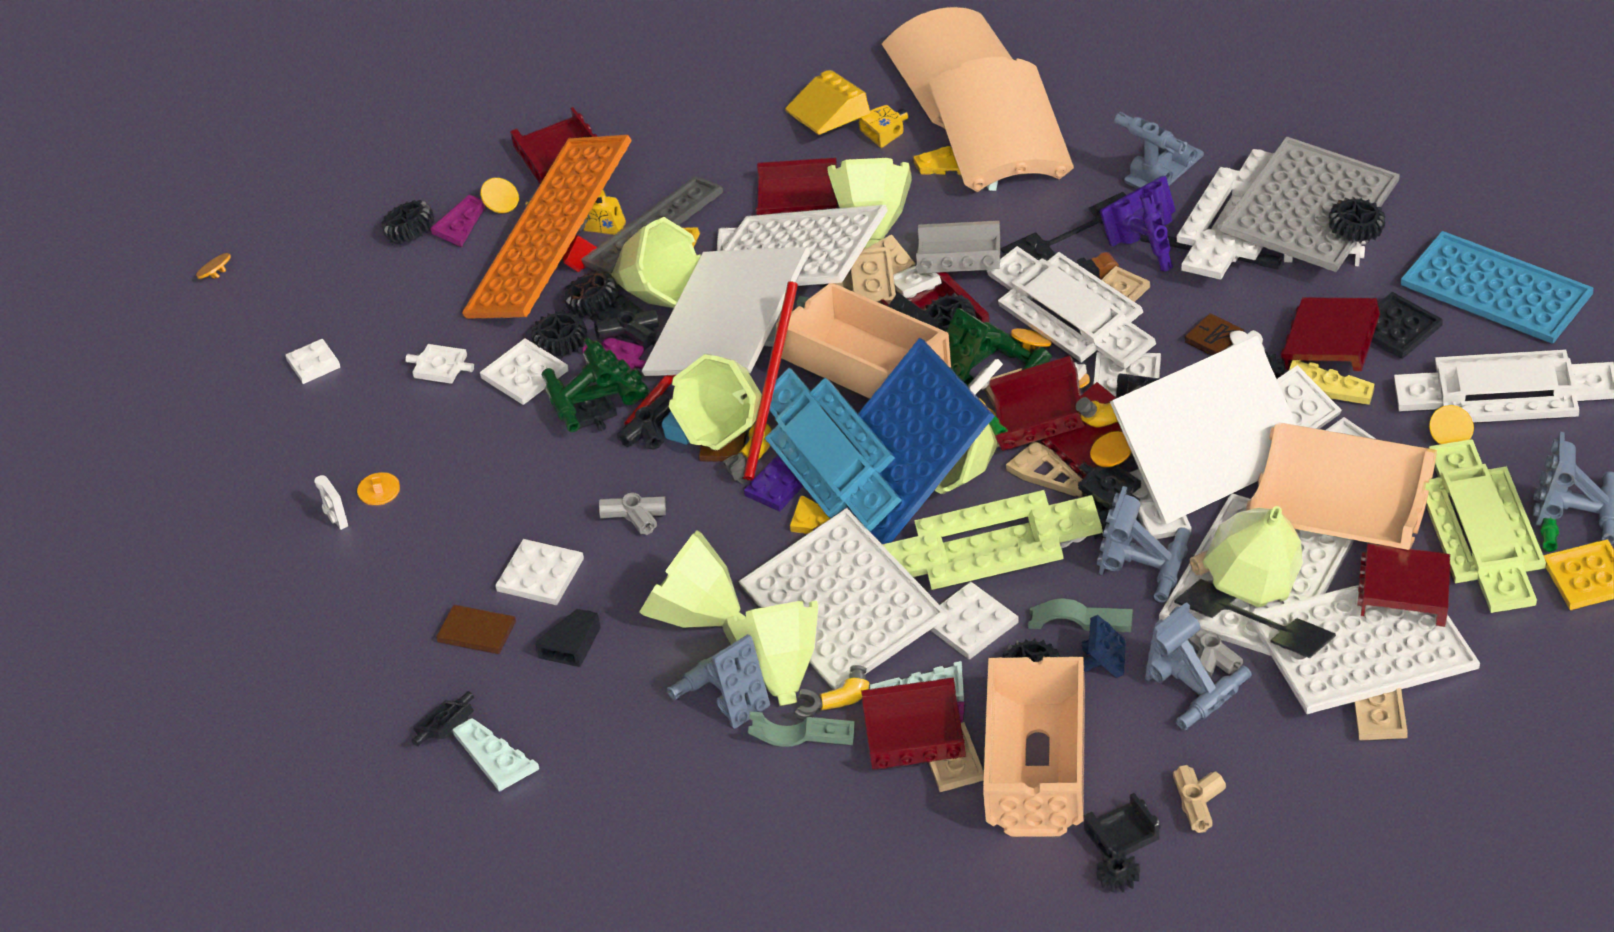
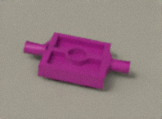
[583,338,647,369]

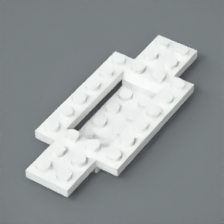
[1177,149,1274,280]
[987,246,1156,369]
[1394,350,1614,422]

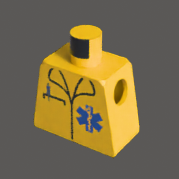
[859,105,908,148]
[584,190,626,235]

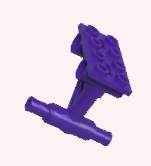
[1100,175,1175,271]

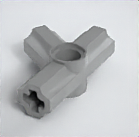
[599,493,666,535]
[1188,628,1243,678]

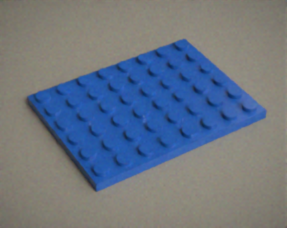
[843,338,995,544]

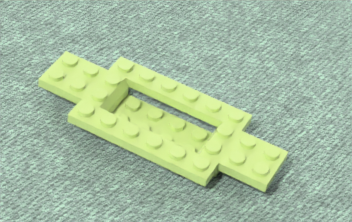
[1425,439,1546,613]
[882,490,1103,590]

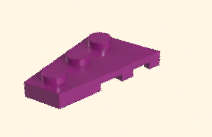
[431,194,485,247]

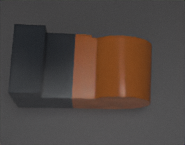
[1077,252,1119,280]

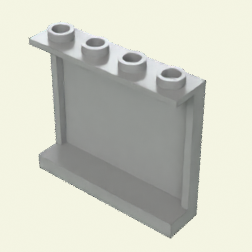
[916,221,1001,273]

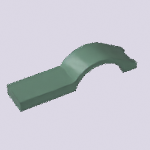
[1028,598,1133,632]
[748,712,854,747]

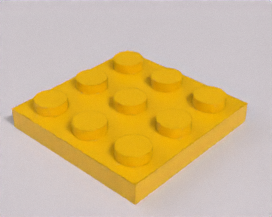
[1543,539,1614,610]

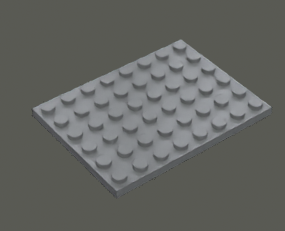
[1221,137,1400,272]

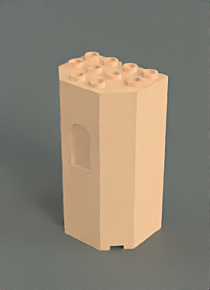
[776,283,951,398]
[983,657,1085,837]

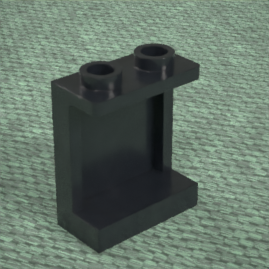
[1083,793,1161,858]

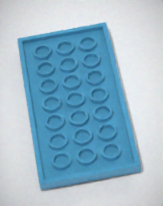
[1401,231,1594,344]

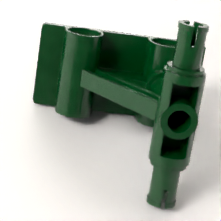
[946,308,1032,386]
[541,337,650,432]

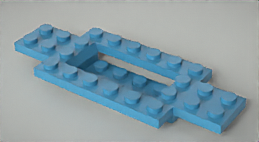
[765,368,902,531]

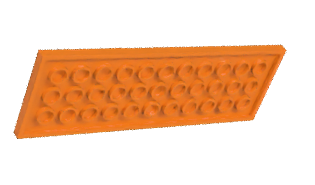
[462,135,632,318]

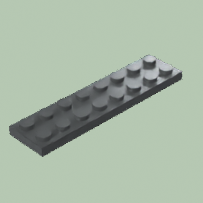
[581,176,723,274]

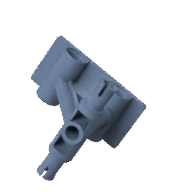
[1114,112,1204,189]
[1533,432,1614,544]
[1096,486,1191,603]
[1145,602,1252,731]
[667,634,770,729]

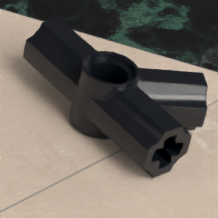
[594,310,659,348]
[617,394,671,450]

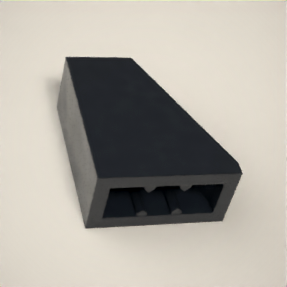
[535,609,601,667]

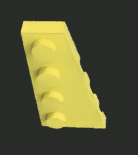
[1289,360,1374,405]

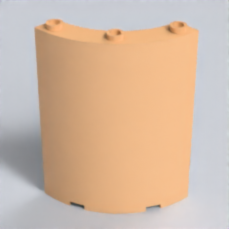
[882,7,1013,128]
[929,56,1074,192]
[1246,422,1437,550]

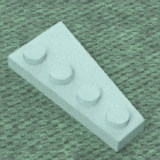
[870,661,964,702]
[453,718,539,791]

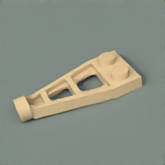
[1006,441,1086,498]

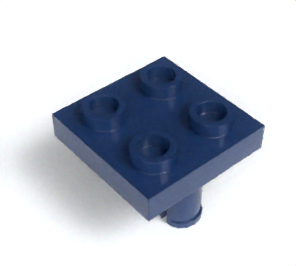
[1081,615,1126,678]

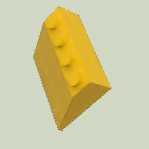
[785,70,870,135]

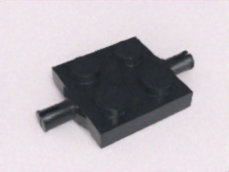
[573,395,617,431]
[1078,462,1141,510]
[412,691,474,747]

